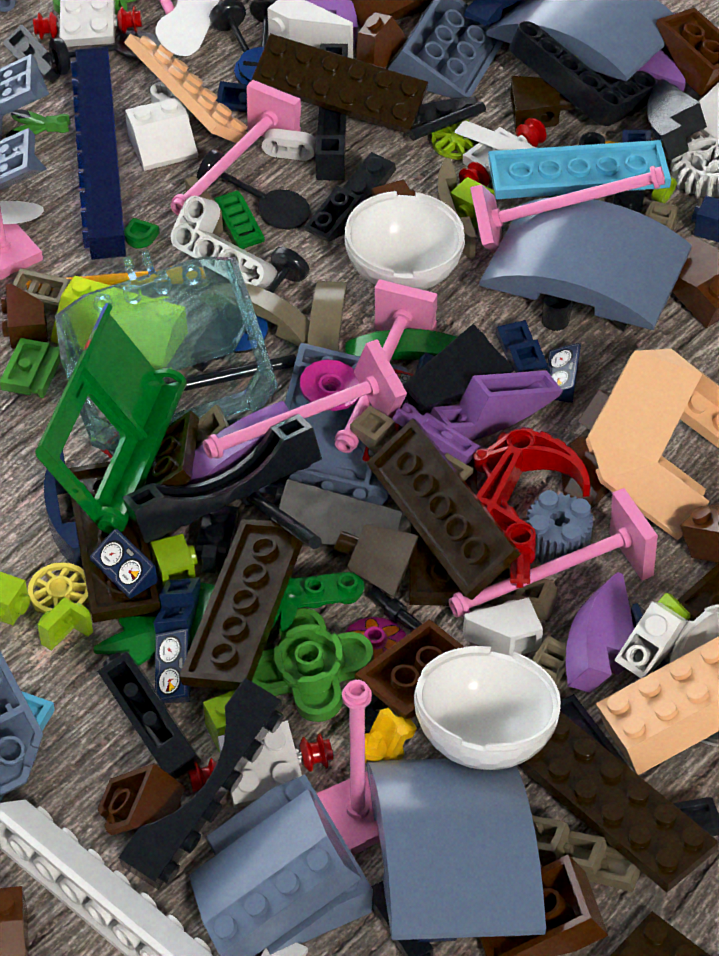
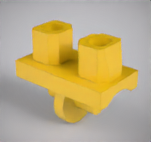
[365,708,417,764]

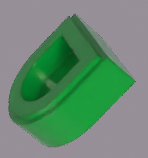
[124,218,160,248]

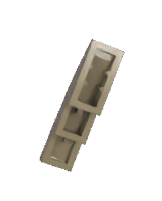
[532,815,641,892]

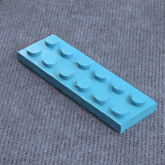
[488,140,671,199]

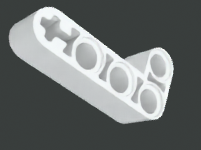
[171,196,278,290]

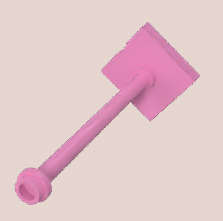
[171,80,301,216]
[470,166,665,254]
[0,207,43,280]
[335,279,437,453]
[203,339,407,459]
[449,488,658,618]
[316,680,380,855]

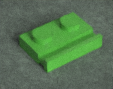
[0,338,64,398]

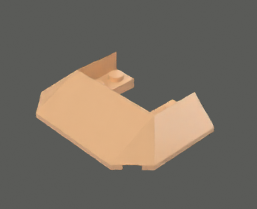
[586,348,719,540]

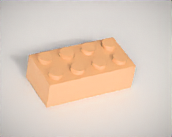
[596,637,719,775]

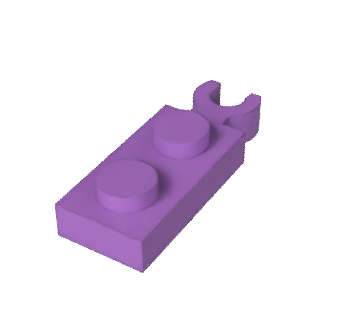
[392,403,480,464]

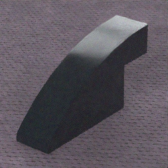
[647,79,707,161]

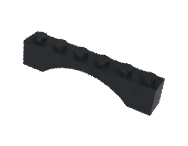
[315,43,348,181]
[122,414,322,544]
[118,678,284,891]

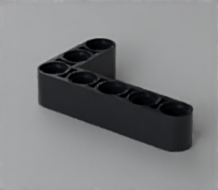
[509,21,656,126]

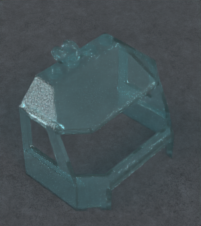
[55,250,278,453]

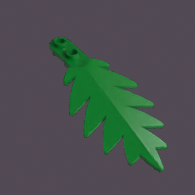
[93,570,364,665]

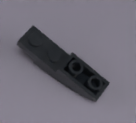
[304,152,396,242]

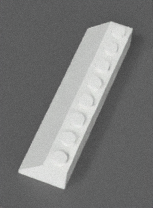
[0,799,213,956]

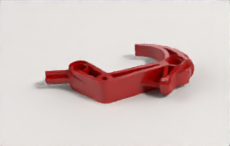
[473,427,590,588]

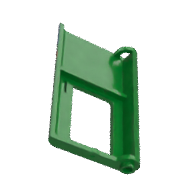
[35,302,187,534]

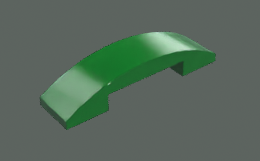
[345,329,457,360]

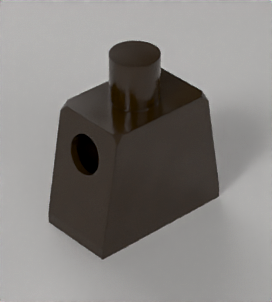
[510,76,575,132]
[334,524,419,598]

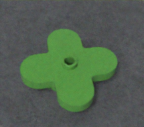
[252,608,374,722]

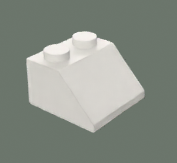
[125,97,198,171]

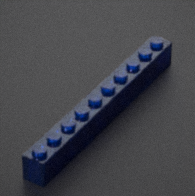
[71,47,127,260]

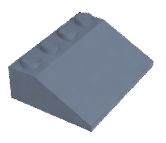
[388,0,504,99]
[206,775,373,955]
[189,789,362,956]

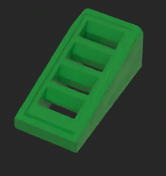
[214,190,265,249]

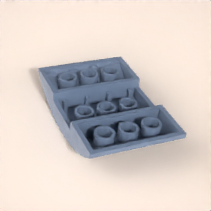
[486,0,674,81]
[479,197,692,330]
[366,758,546,940]

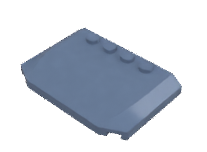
[259,343,408,506]

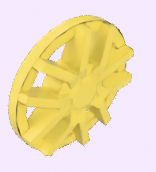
[28,563,89,613]

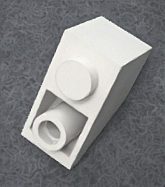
[463,597,543,656]
[614,601,688,678]

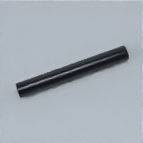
[409,101,486,141]

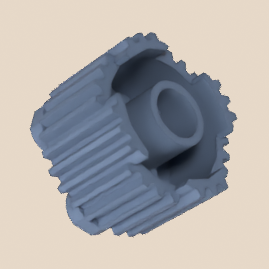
[526,490,593,565]

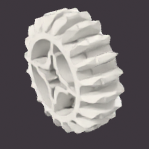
[670,135,719,199]

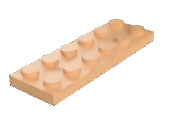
[124,34,247,143]

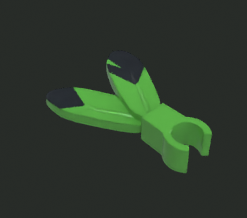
[6,109,71,138]

